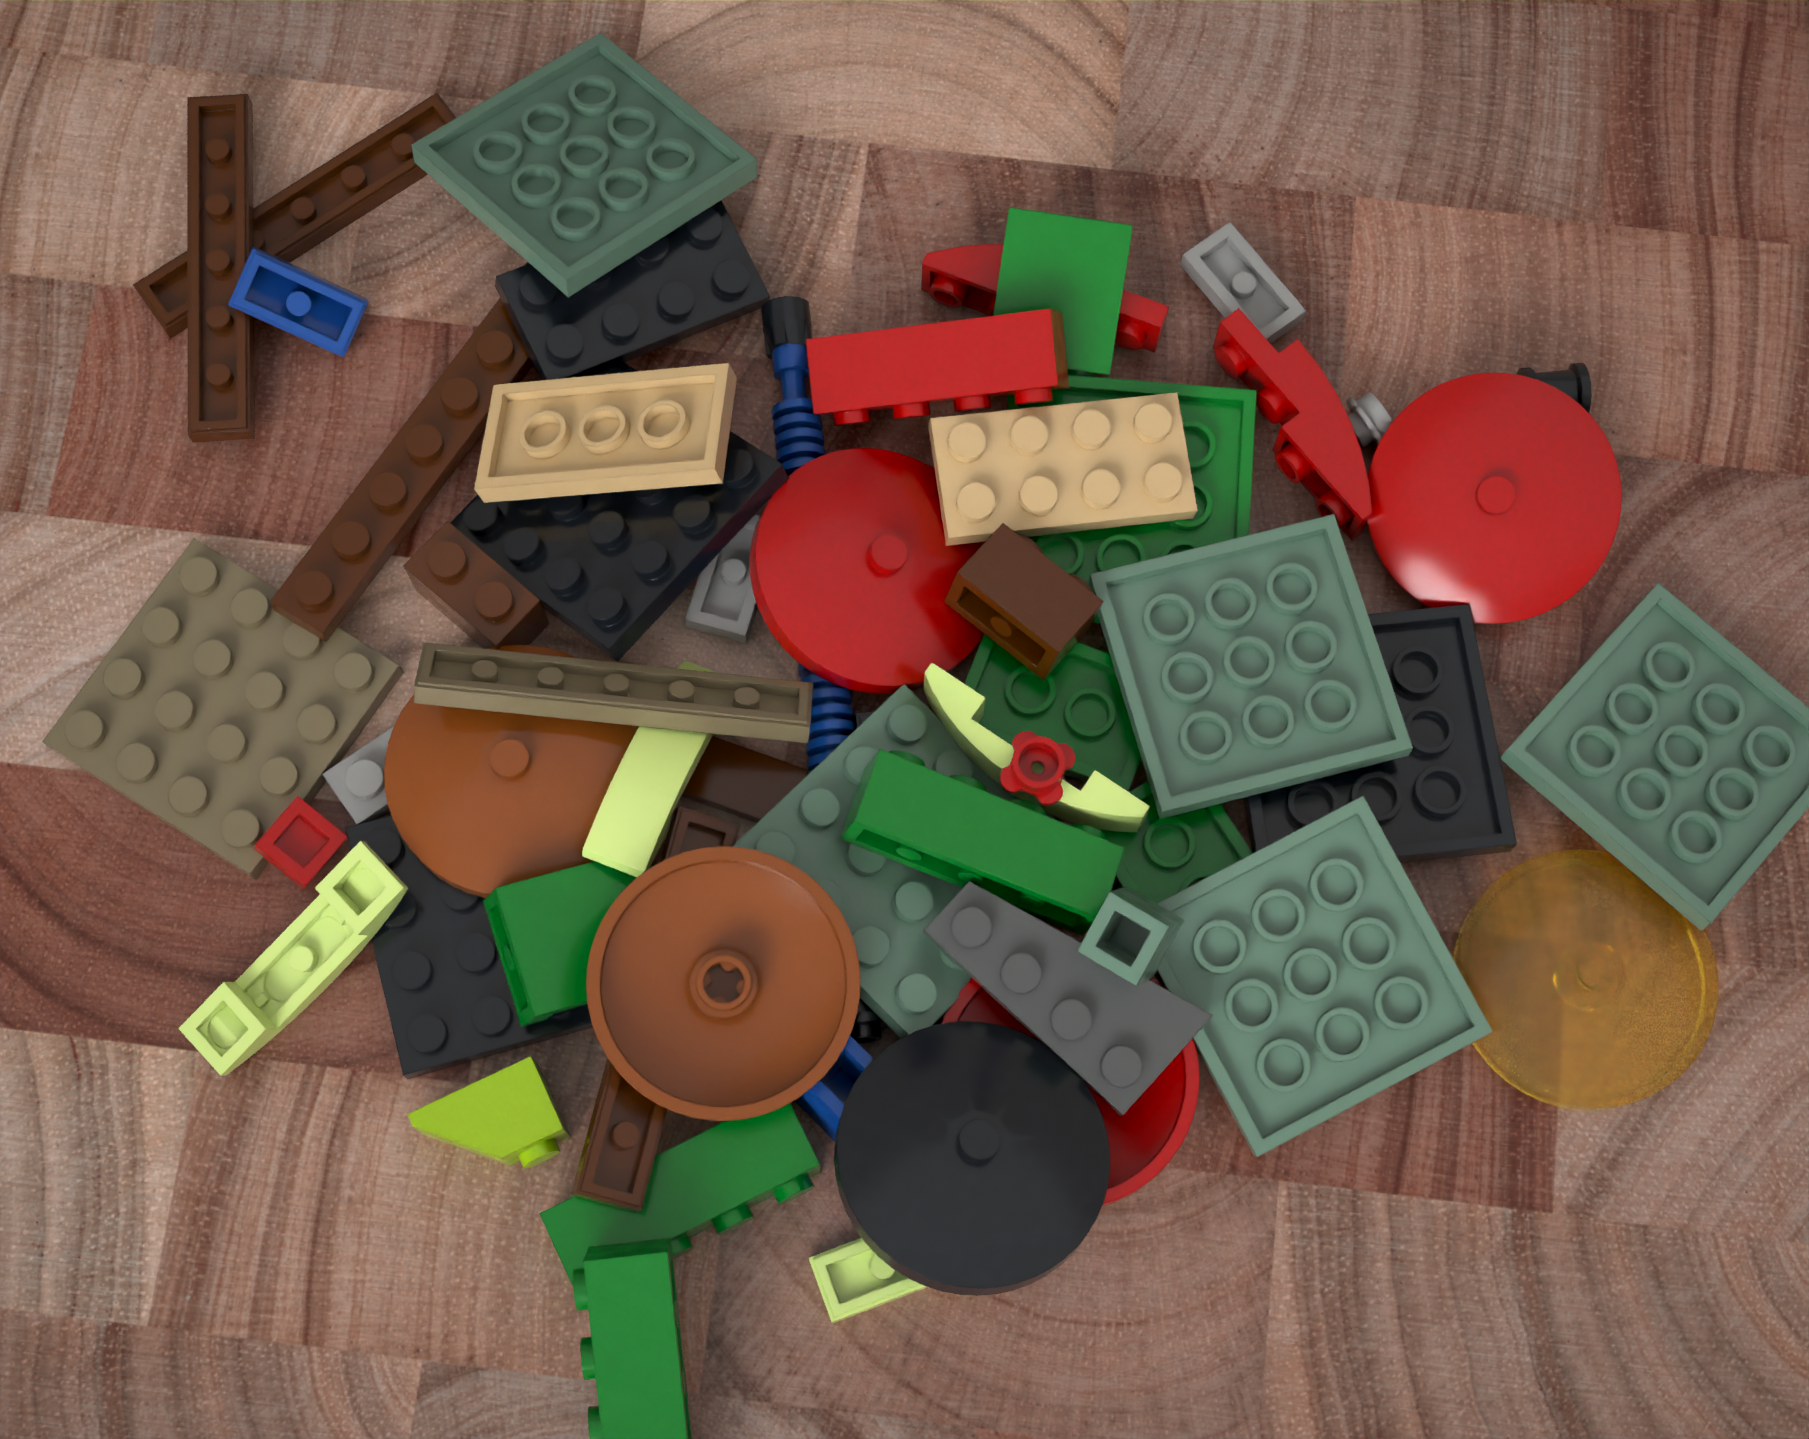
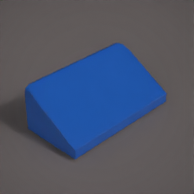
[228,246,368,358]

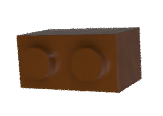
[403,521,549,650]
[944,523,1104,680]

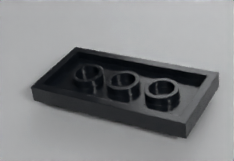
[495,200,770,380]

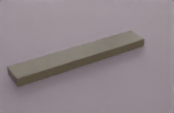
[414,643,813,743]

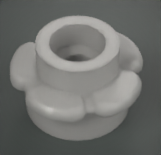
[1346,391,1393,448]

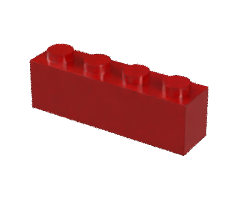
[806,309,1069,426]

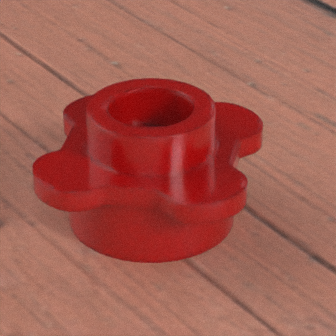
[1000,731,1075,805]

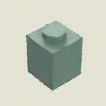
[1077,887,1185,986]

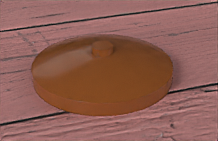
[384,645,638,898]
[586,846,861,1121]

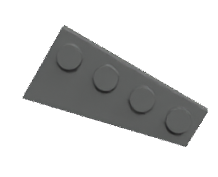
[923,881,1213,1116]

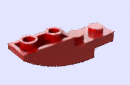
[921,244,1169,353]
[1213,308,1372,541]

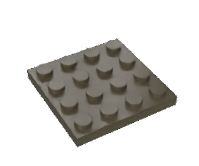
[42,538,404,880]

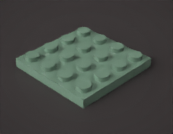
[411,33,758,297]
[1088,514,1413,819]
[1500,583,1809,931]
[732,684,1036,1038]
[1156,796,1493,1157]

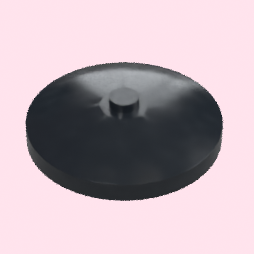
[834,1021,1110,1296]

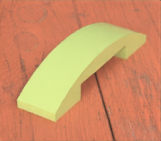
[582,660,719,877]
[924,663,1150,832]
[178,841,408,1076]

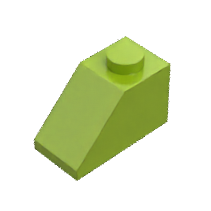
[407,1056,571,1169]

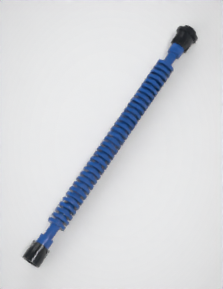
[761,296,889,1044]

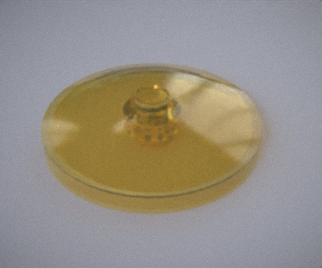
[1453,849,1719,1111]

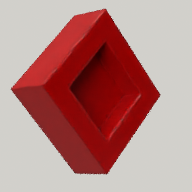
[253,796,348,890]

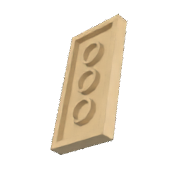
[474,363,737,503]
[928,392,1198,546]

